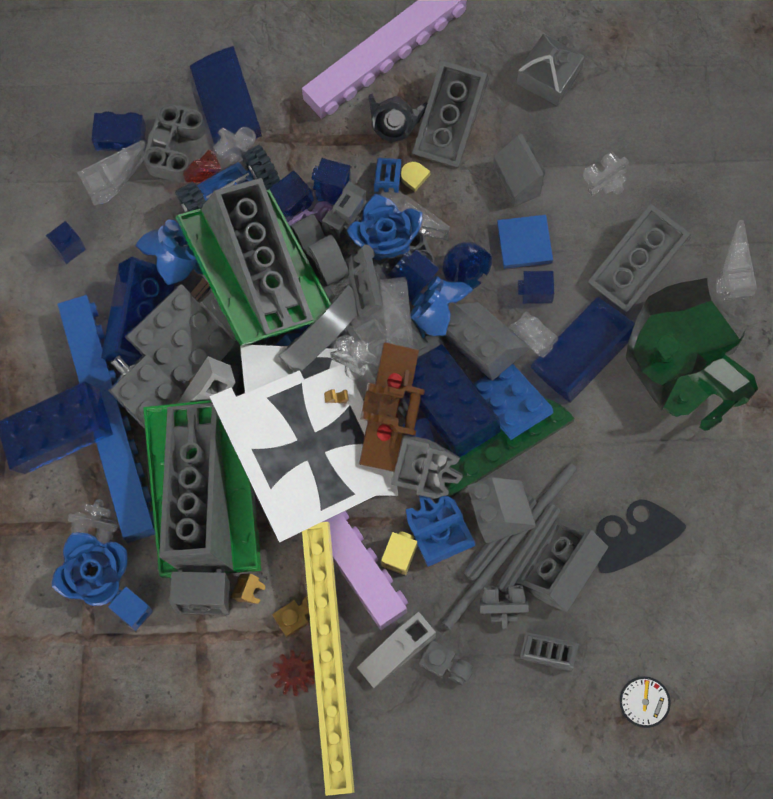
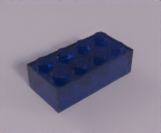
[101,257,175,366]
[409,344,501,458]
[0,382,113,474]

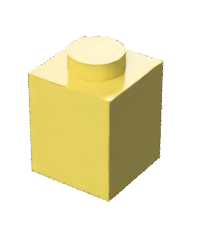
[381,531,417,576]

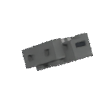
[322,182,367,250]

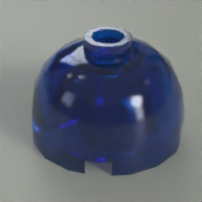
[442,241,492,289]

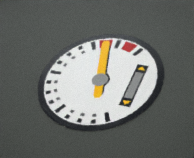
[620,676,671,728]

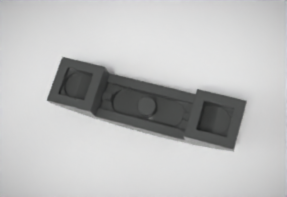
[279,285,358,372]

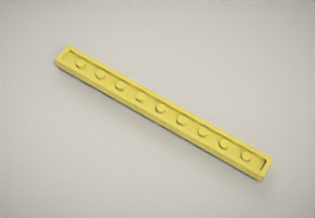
[302,522,355,796]

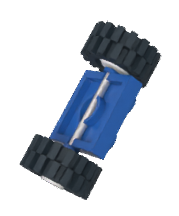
[175,144,281,213]

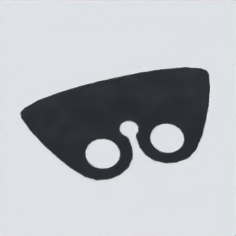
[596,499,686,573]

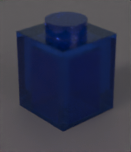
[46,221,86,264]
[518,271,555,304]

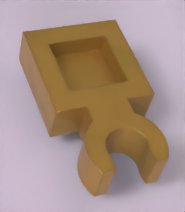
[272,595,309,638]

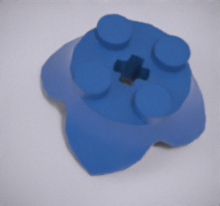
[347,193,423,260]
[135,220,203,285]
[409,276,473,338]
[52,532,128,606]

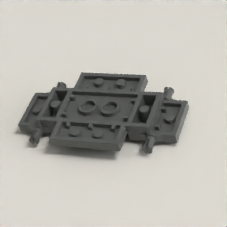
[108,274,236,428]

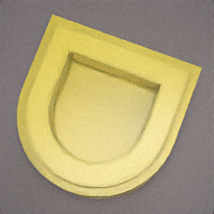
[401,162,430,192]

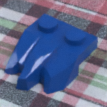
[406,495,475,567]

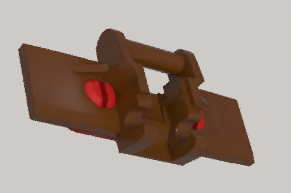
[359,342,425,472]

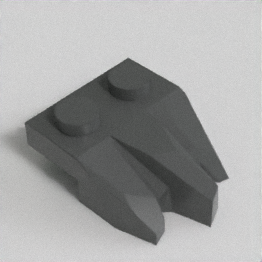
[391,434,463,499]

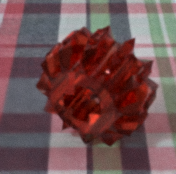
[271,650,315,697]

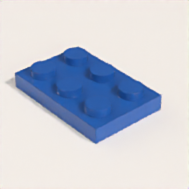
[468,364,554,440]

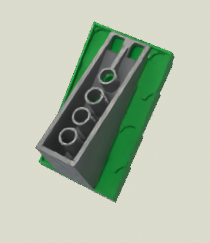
[176,178,331,346]
[143,400,261,578]

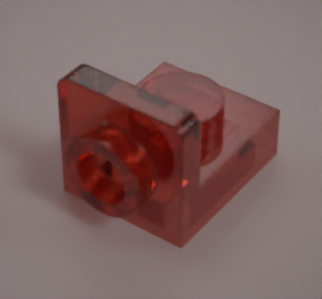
[183,150,221,183]

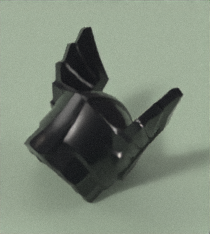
[368,93,428,144]

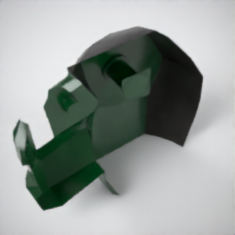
[626,278,758,431]

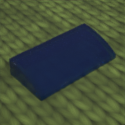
[190,46,262,150]
[530,297,635,403]

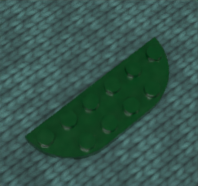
[444,398,575,498]

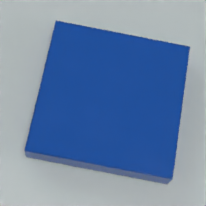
[497,215,553,269]

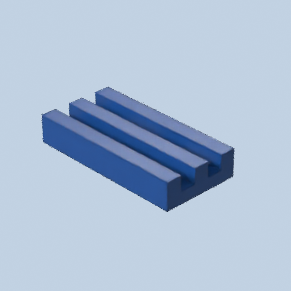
[374,158,401,193]

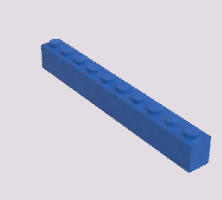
[57,295,155,543]

